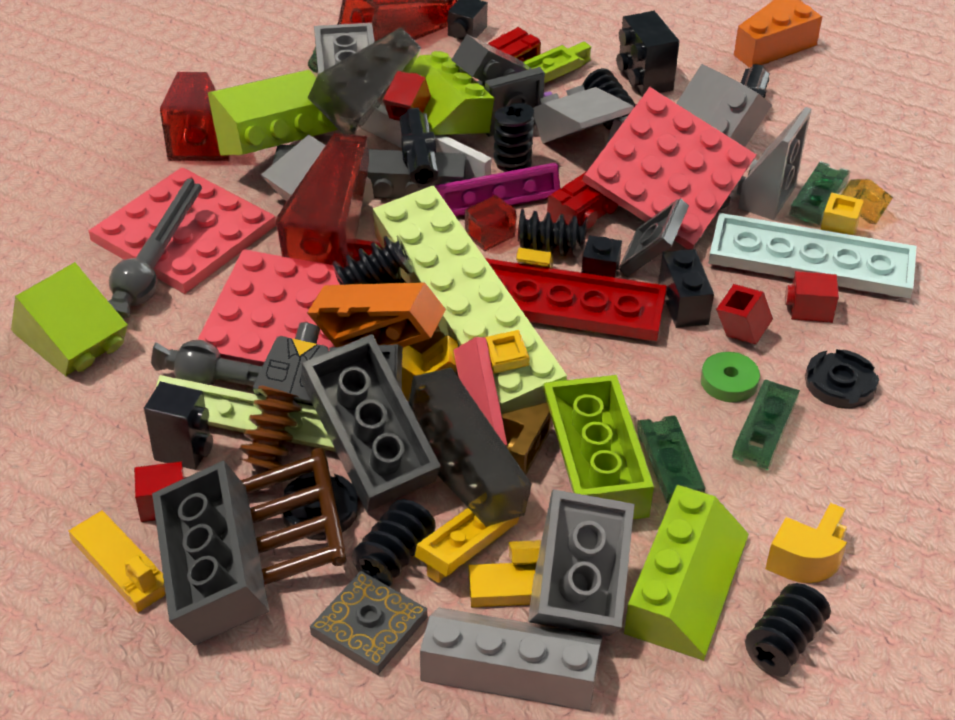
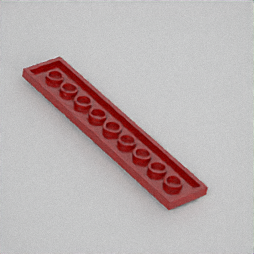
[325,236,667,341]

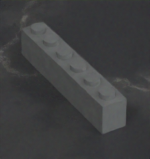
[273,145,466,199]

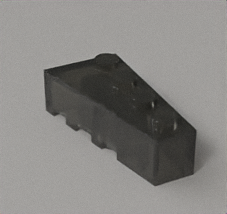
[308,27,421,141]
[409,368,532,527]

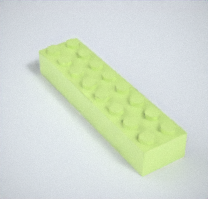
[373,185,567,414]

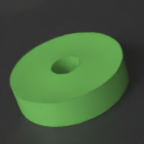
[701,352,760,402]

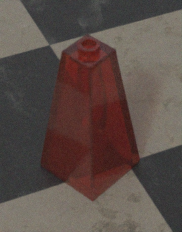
[337,0,458,56]
[160,72,230,161]
[276,133,370,267]

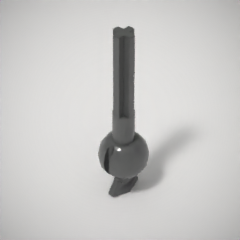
[108,178,202,319]
[151,340,262,386]

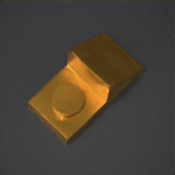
[501,402,552,481]

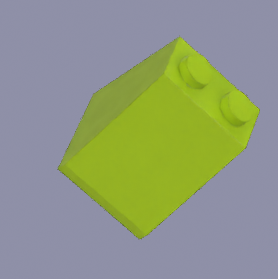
[11,262,128,376]

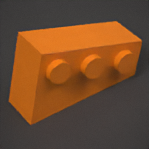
[734,0,823,68]
[307,282,446,347]

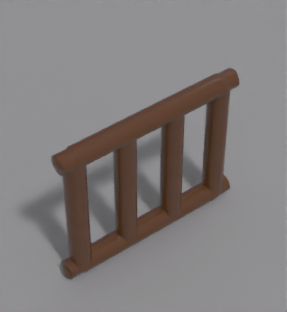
[241,448,347,585]

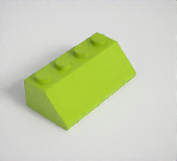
[390,51,494,135]
[207,70,340,155]
[543,375,654,519]
[624,485,749,661]

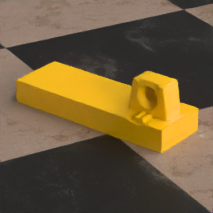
[415,492,521,583]
[68,510,166,613]
[468,563,536,608]

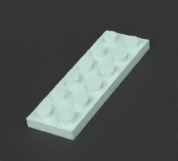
[708,213,917,299]

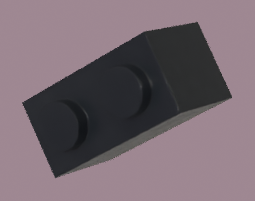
[658,249,714,328]
[144,381,213,470]

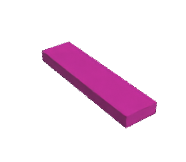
[435,163,560,216]

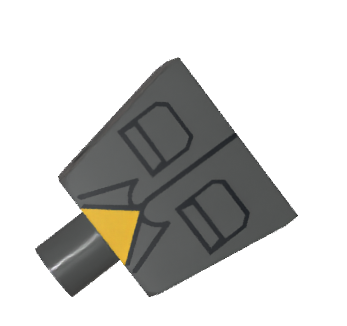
[253,322,329,406]

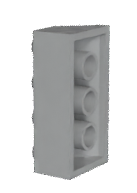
[420,607,603,711]

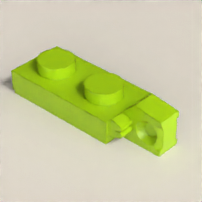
[523,41,592,83]

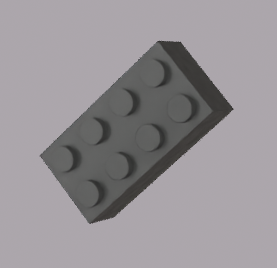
[301,334,441,512]
[152,460,270,646]

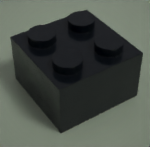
[616,10,680,97]

